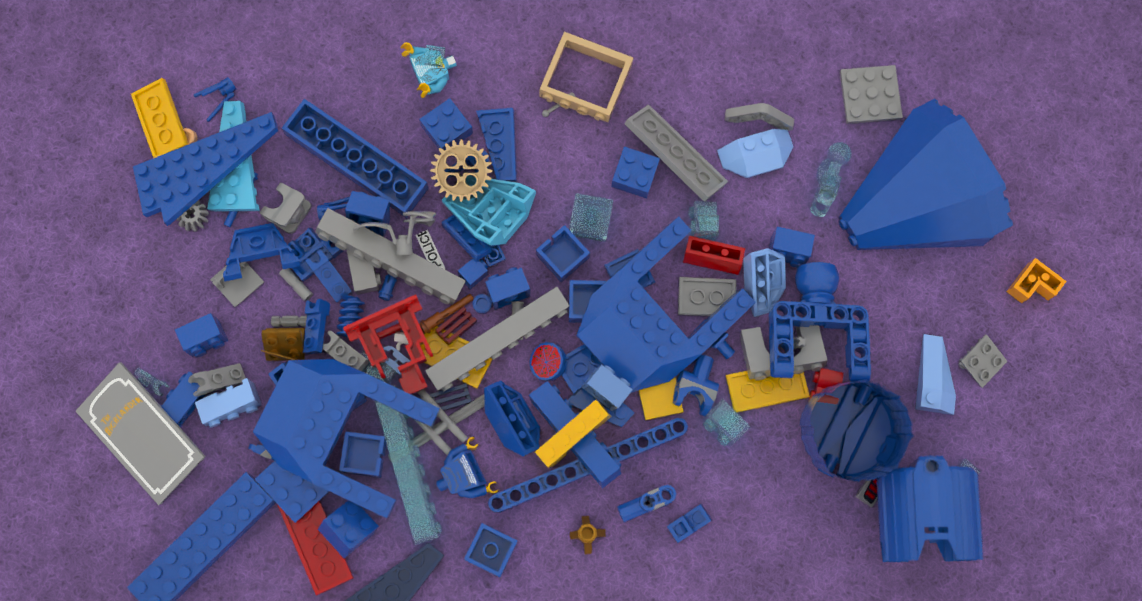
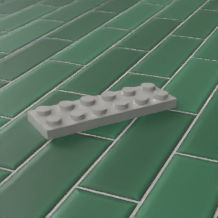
[624,105,728,202]

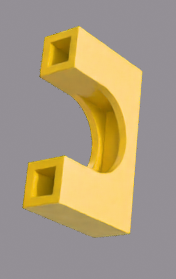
[535,400,612,467]

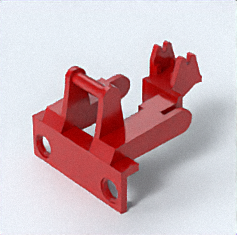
[343,294,434,395]

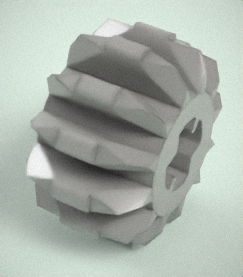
[176,200,209,232]

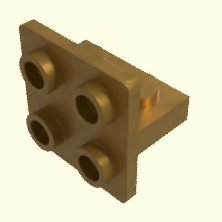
[261,328,305,361]

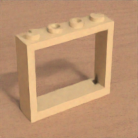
[539,32,633,123]

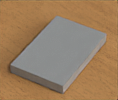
[678,277,736,316]

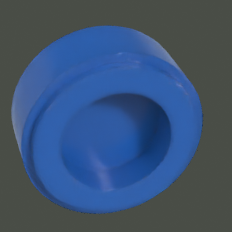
[473,294,492,314]

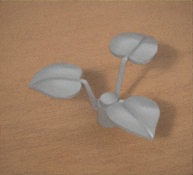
[353,211,437,255]

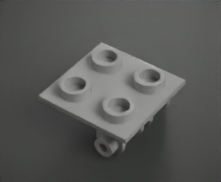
[210,262,264,307]
[958,334,1007,388]

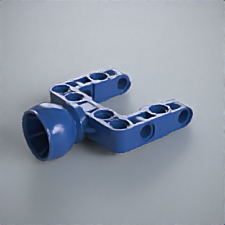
[769,262,871,382]

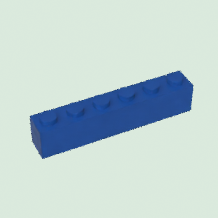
[529,381,621,489]

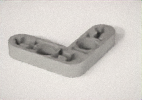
[724,103,794,131]

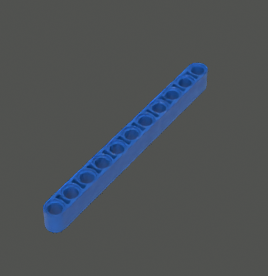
[488,418,688,513]

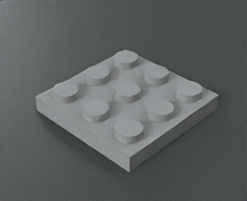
[839,65,903,124]

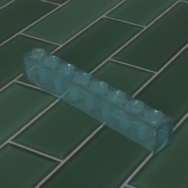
[375,385,442,545]

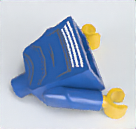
[436,437,498,498]

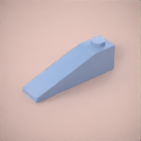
[915,334,956,415]

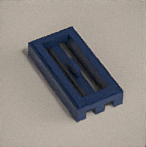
[429,384,472,411]

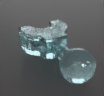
[810,142,852,217]

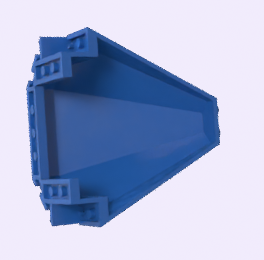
[838,98,1013,250]

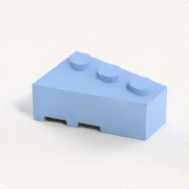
[195,378,262,428]

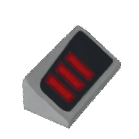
[855,478,878,508]

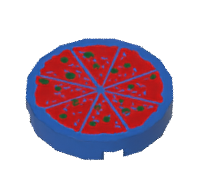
[530,342,566,381]

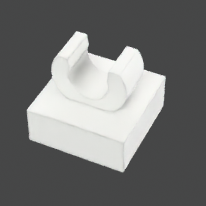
[394,331,409,351]

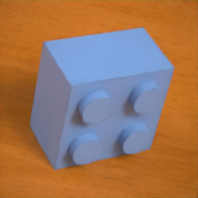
[581,365,633,411]

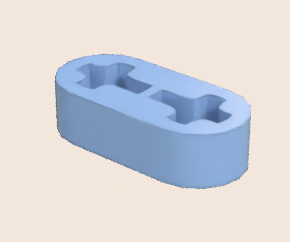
[384,346,410,376]

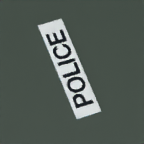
[416,230,445,269]

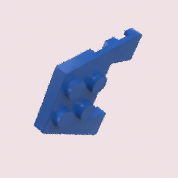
[223,223,300,281]

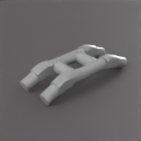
[415,389,468,455]

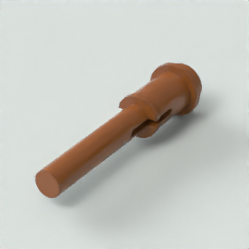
[419,294,474,334]

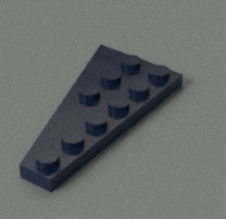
[345,543,445,601]

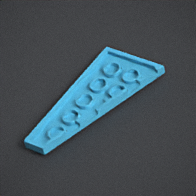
[207,101,259,211]

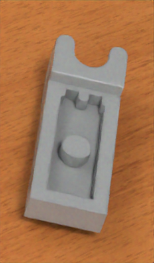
[323,331,369,371]
[188,363,246,396]

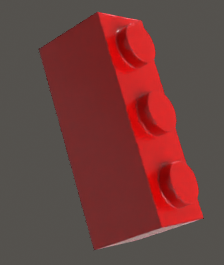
[683,236,745,275]

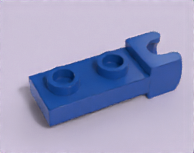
[292,240,344,282]
[305,249,352,303]
[303,299,330,355]

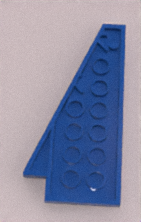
[133,112,279,226]

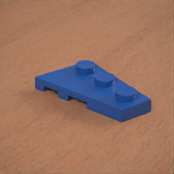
[568,388,634,428]

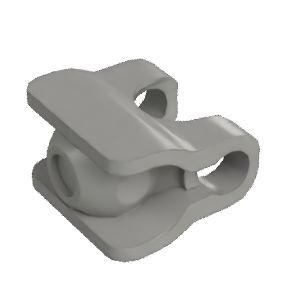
[259,183,312,234]

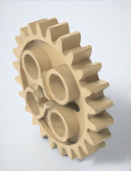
[430,139,493,202]

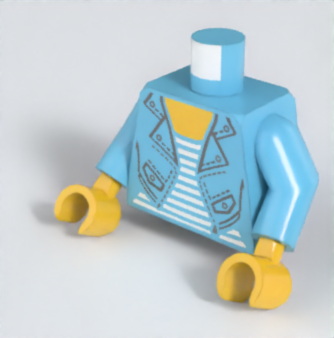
[400,42,457,98]

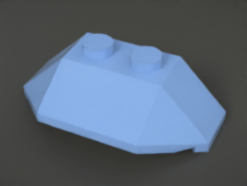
[717,129,793,178]
[743,248,786,317]

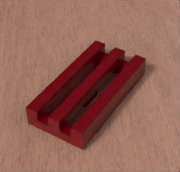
[435,307,477,346]

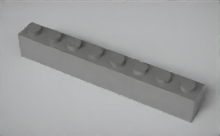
[315,208,466,305]
[425,287,570,392]

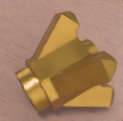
[570,516,606,554]

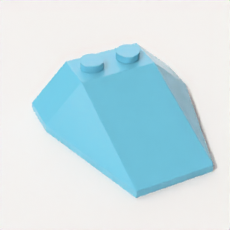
[442,175,536,245]

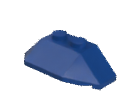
[484,380,540,456]

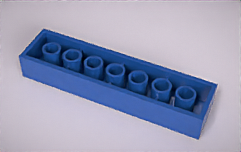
[282,99,429,218]
[127,472,276,601]

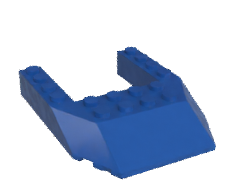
[576,216,756,392]
[253,359,440,518]

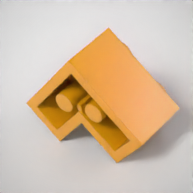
[1006,258,1067,303]

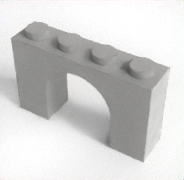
[740,325,828,380]

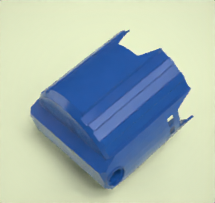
[799,380,914,482]
[876,456,983,562]

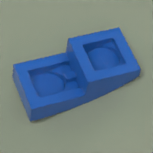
[667,504,712,543]

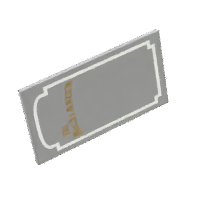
[76,362,206,505]

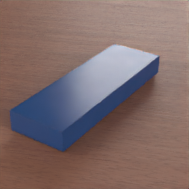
[441,214,492,262]

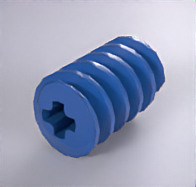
[336,295,365,337]

